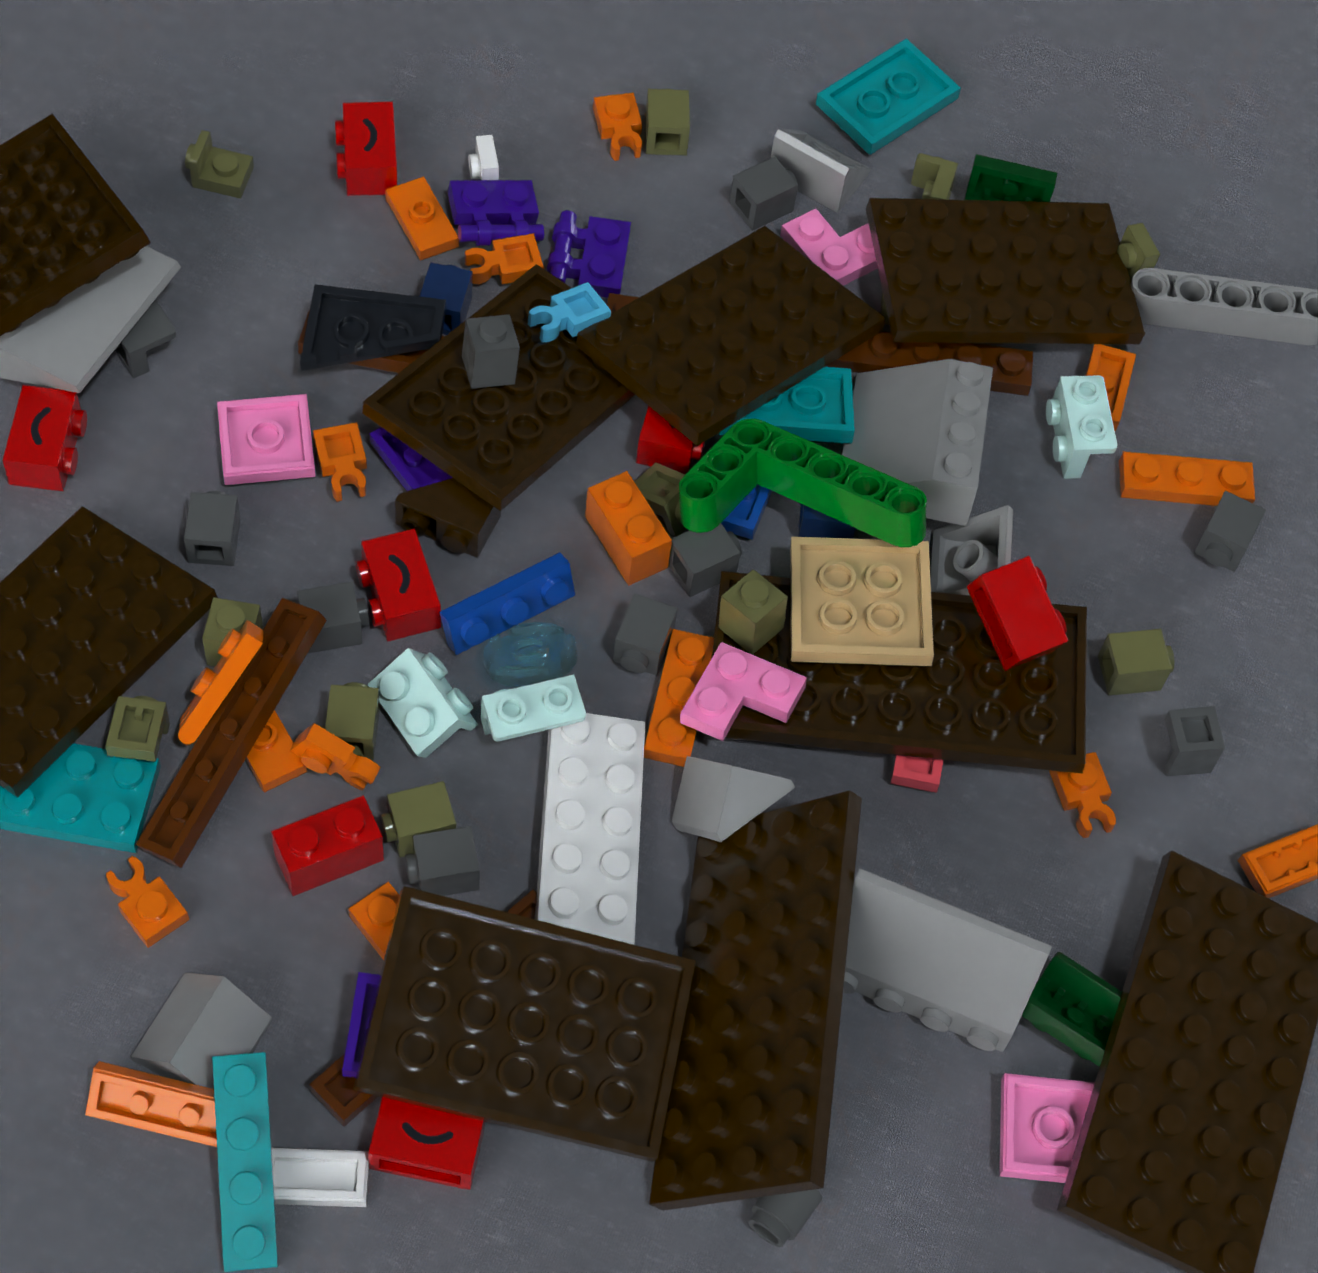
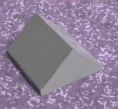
[771,129,871,213]
[930,505,1013,595]
[672,756,795,842]
[131,973,273,1089]

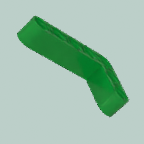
[679,418,927,547]

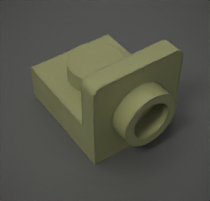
[185,130,254,199]
[911,153,958,200]
[1117,223,1160,281]
[635,462,686,536]
[105,696,170,762]

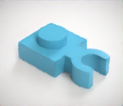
[528,282,611,342]

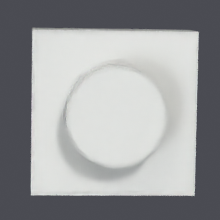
[468,135,499,180]

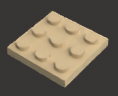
[790,537,934,666]

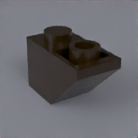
[395,478,501,558]

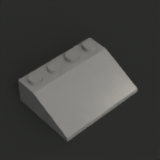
[0,246,181,393]
[842,359,993,526]
[843,868,1052,1052]

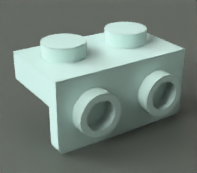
[1046,375,1117,479]
[367,648,478,758]
[480,674,586,742]

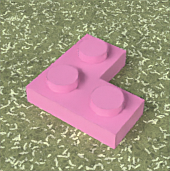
[780,209,878,286]
[680,642,807,741]

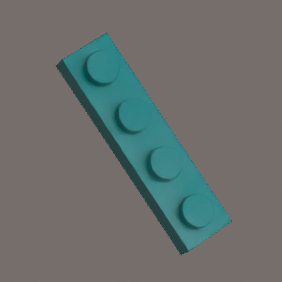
[212,1052,279,1272]

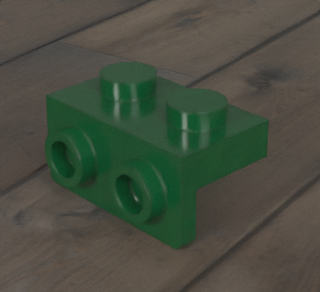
[964,154,1058,202]
[1022,952,1122,1067]

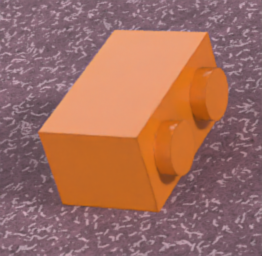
[585,471,672,586]

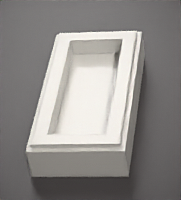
[272,1148,369,1207]

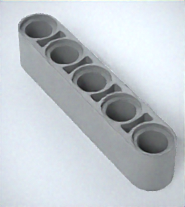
[1131,268,1318,345]

